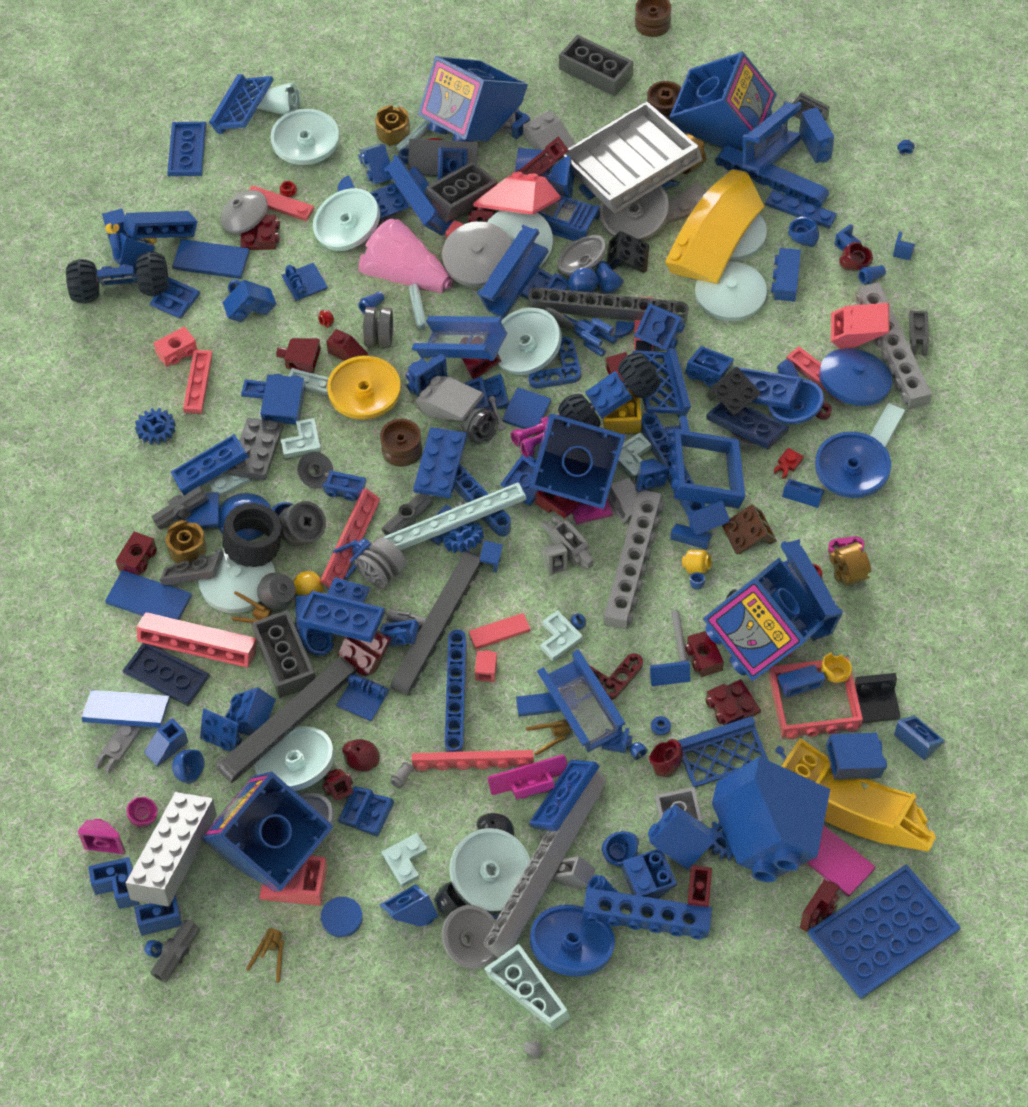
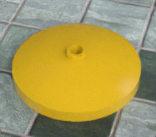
[327,356,401,420]

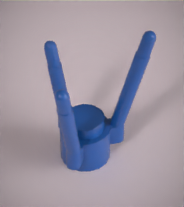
[333,538,371,579]

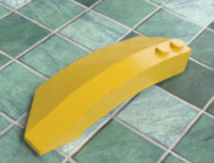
[665,169,765,284]
[781,738,936,851]

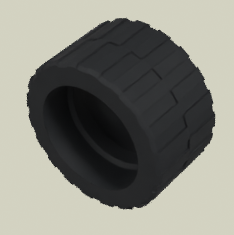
[222,503,282,567]

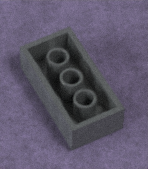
[559,34,634,96]
[424,161,498,223]
[251,610,315,698]

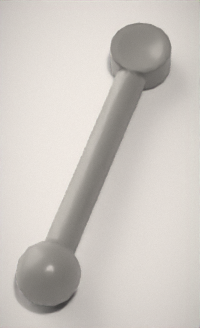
[488,396,505,431]

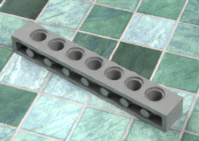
[856,282,932,409]
[604,490,664,630]

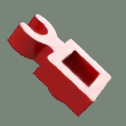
[774,447,804,479]

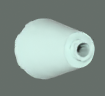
[252,83,301,115]

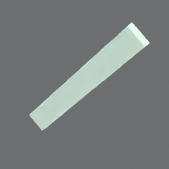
[384,482,526,551]

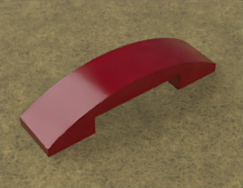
[515,136,569,176]

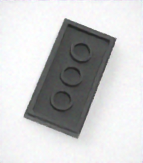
[408,139,478,175]

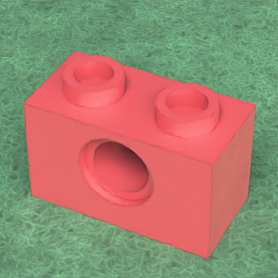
[153,326,198,367]

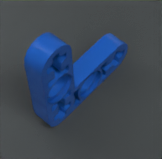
[529,337,581,389]

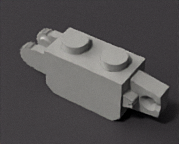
[542,514,593,570]

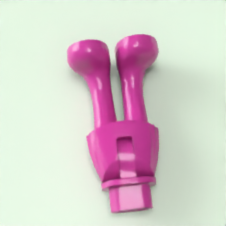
[510,415,560,458]

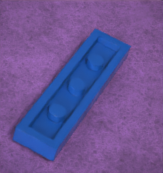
[765,190,837,229]

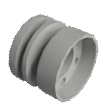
[355,537,407,589]

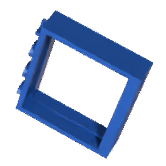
[667,429,745,509]

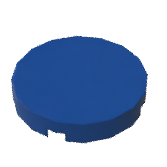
[321,897,363,937]

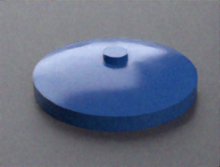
[819,348,893,406]
[815,432,891,498]
[530,905,615,977]

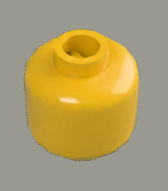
[682,549,712,574]

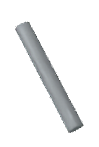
[671,610,688,662]

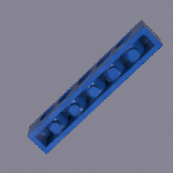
[582,888,712,940]

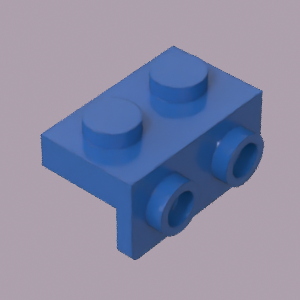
[322,470,367,501]
[380,620,419,646]

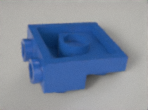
[634,303,685,351]
[685,346,734,386]
[405,354,447,397]
[500,455,537,507]

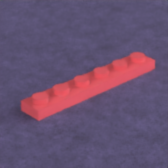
[320,488,380,588]
[412,750,534,771]

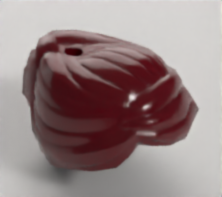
[839,242,873,271]
[342,739,380,772]
[649,739,683,777]

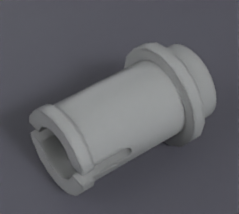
[390,762,414,788]

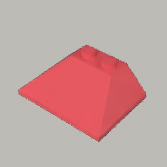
[473,172,561,215]

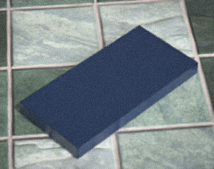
[706,402,789,450]
[123,643,210,707]

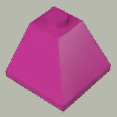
[78,819,125,855]

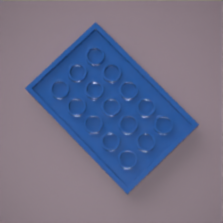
[808,864,961,999]

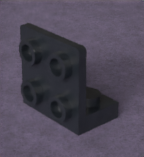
[606,231,649,273]
[706,367,761,416]
[855,673,901,723]

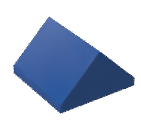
[437,147,467,181]
[894,715,945,761]

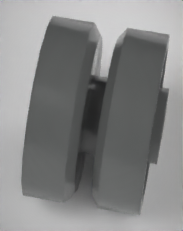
[363,307,393,347]
[279,501,326,546]

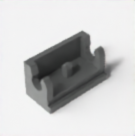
[792,92,830,121]

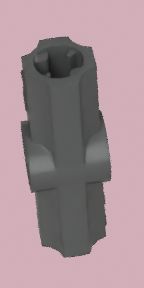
[152,486,208,530]
[382,493,433,536]
[151,920,200,983]

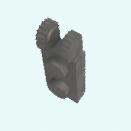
[909,311,929,355]

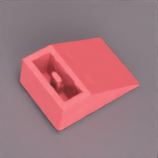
[831,303,889,349]
[259,856,328,906]

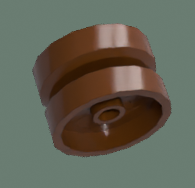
[635,0,672,37]
[647,81,681,123]
[380,418,422,467]

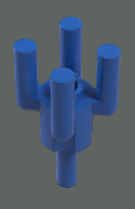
[564,314,617,357]

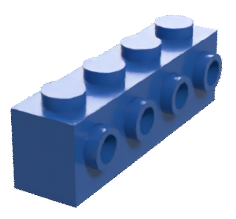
[123,211,198,239]

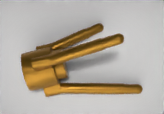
[231,591,272,623]
[526,719,570,755]
[246,928,285,983]

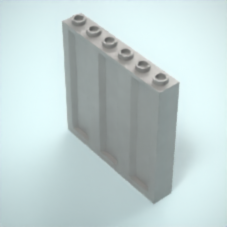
[562,101,703,214]

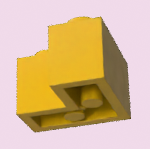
[603,390,642,434]

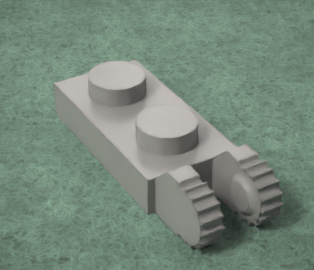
[94,725,141,774]

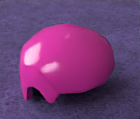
[126,797,158,827]

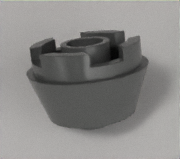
[461,407,498,443]
[257,573,295,611]

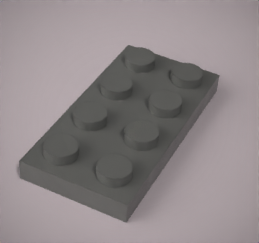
[229,418,284,480]

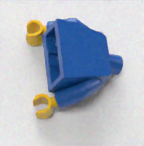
[105,223,157,270]

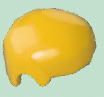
[293,571,324,596]
[821,653,852,683]

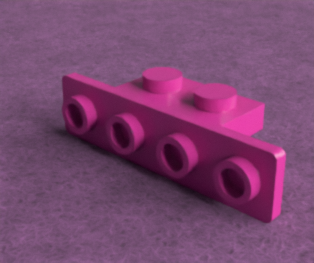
[487,754,567,799]

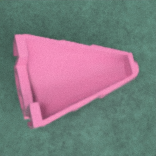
[359,219,453,294]

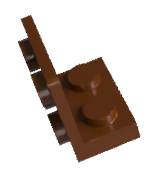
[722,504,777,554]

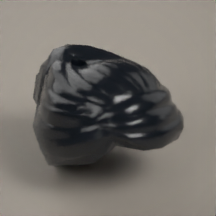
[476,813,514,836]
[434,882,466,917]

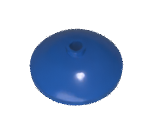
[768,379,824,424]
[218,493,271,541]

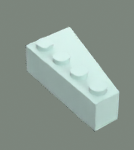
[484,944,570,1030]

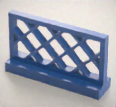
[209,74,274,134]
[631,348,691,418]
[677,716,768,787]

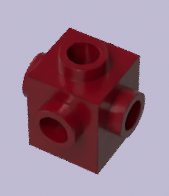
[468,207,494,223]
[322,769,354,801]

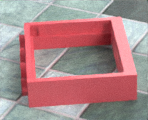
[769,657,863,739]

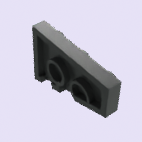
[160,548,224,585]

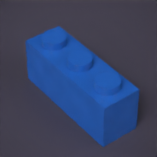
[771,248,801,302]

